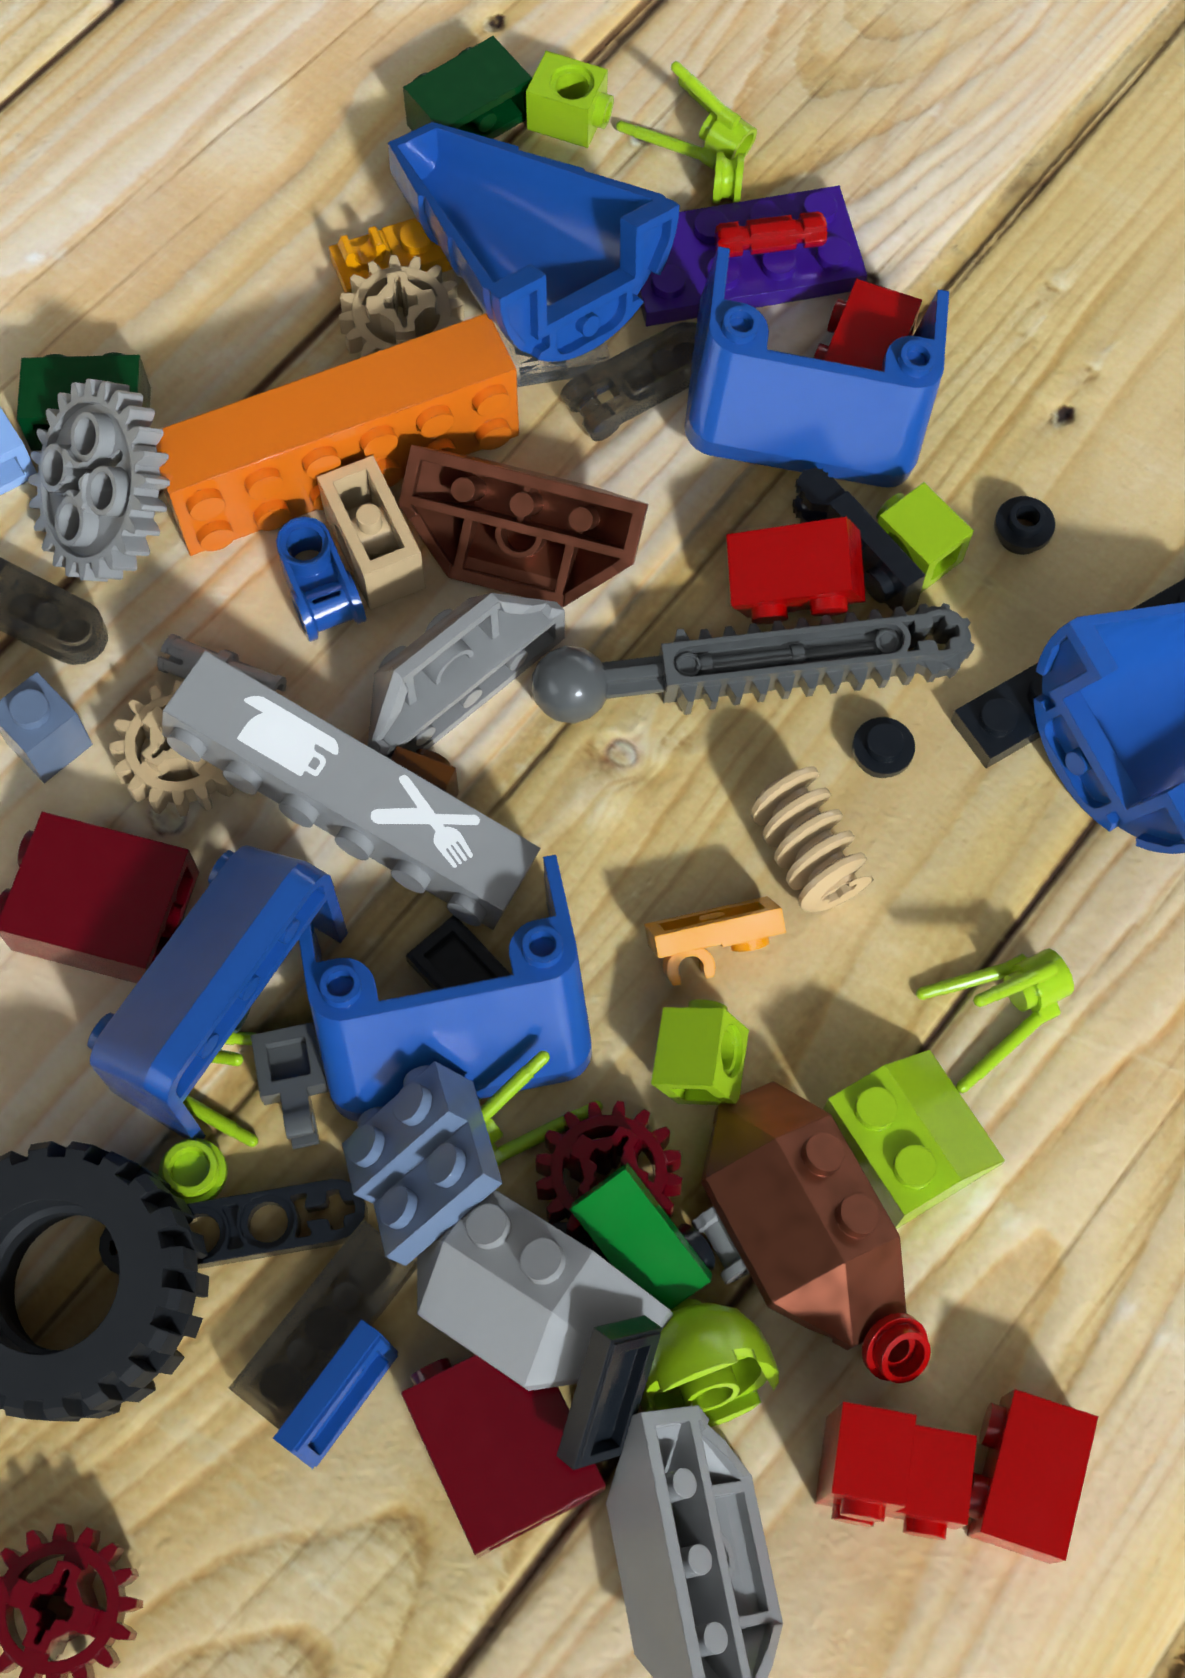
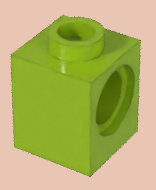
[526,51,614,148]
[876,482,974,594]
[651,999,749,1105]

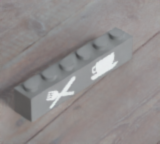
[162,651,541,930]

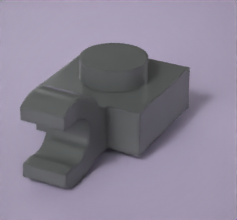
[251,1022,329,1150]

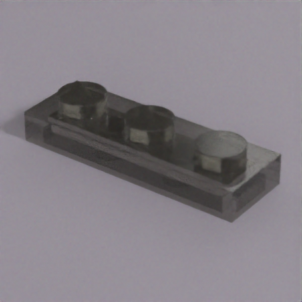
[229,1220,417,1429]

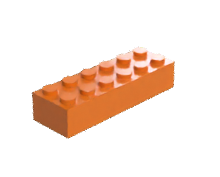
[156,313,519,556]

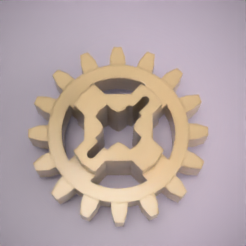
[339,255,464,357]
[109,680,234,817]

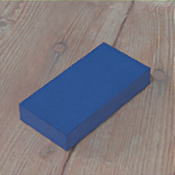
[273,1319,398,1469]

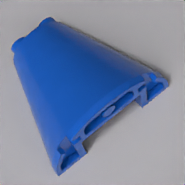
[1034,602,1185,854]

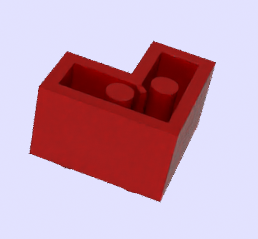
[815,1401,977,1540]

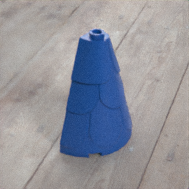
[388,122,680,362]

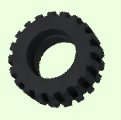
[0,1141,209,1422]

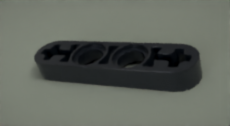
[99,1179,368,1275]

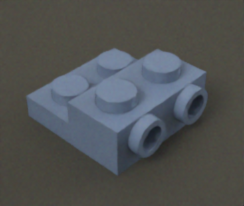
[342,1061,503,1266]

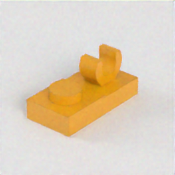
[328,217,453,293]
[644,896,786,986]

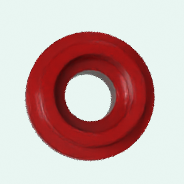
[862,1313,931,1384]

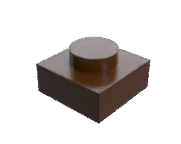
[391,746,459,798]

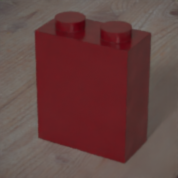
[0,811,200,983]
[401,1355,606,1558]

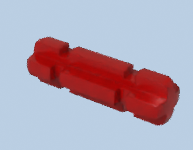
[714,211,828,258]

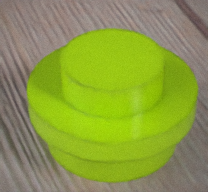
[158,1138,228,1204]

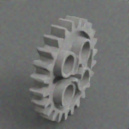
[28,379,170,582]

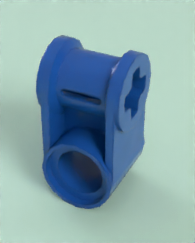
[276,516,367,642]

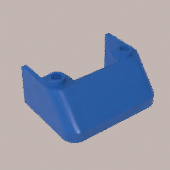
[685,246,949,488]
[87,845,348,1140]
[299,855,592,1122]

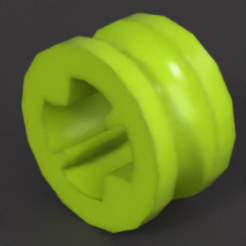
[712,152,745,204]

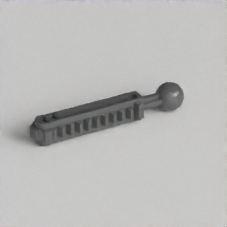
[531,603,975,724]

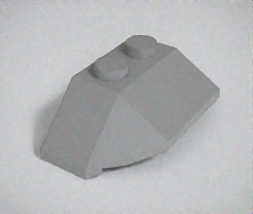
[368,593,565,760]
[417,1190,673,1391]
[606,1405,783,1678]

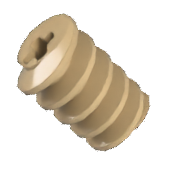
[751,766,874,912]

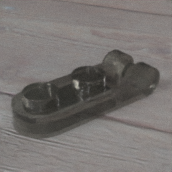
[560,322,697,441]
[0,557,108,665]

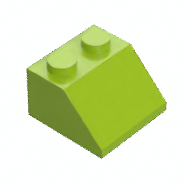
[823,1050,1005,1229]

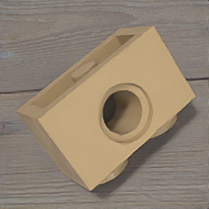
[317,455,426,610]

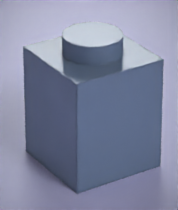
[0,672,93,783]

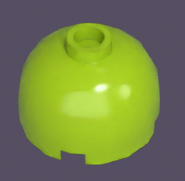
[640,1299,779,1427]

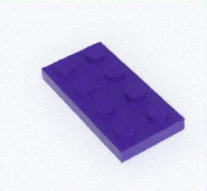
[638,185,868,327]

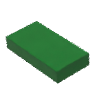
[570,1163,712,1310]

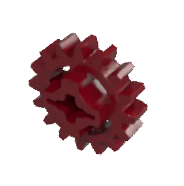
[535,1101,683,1251]
[0,1523,143,1678]

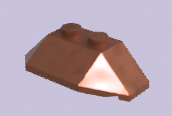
[398,445,649,607]
[701,1081,907,1351]

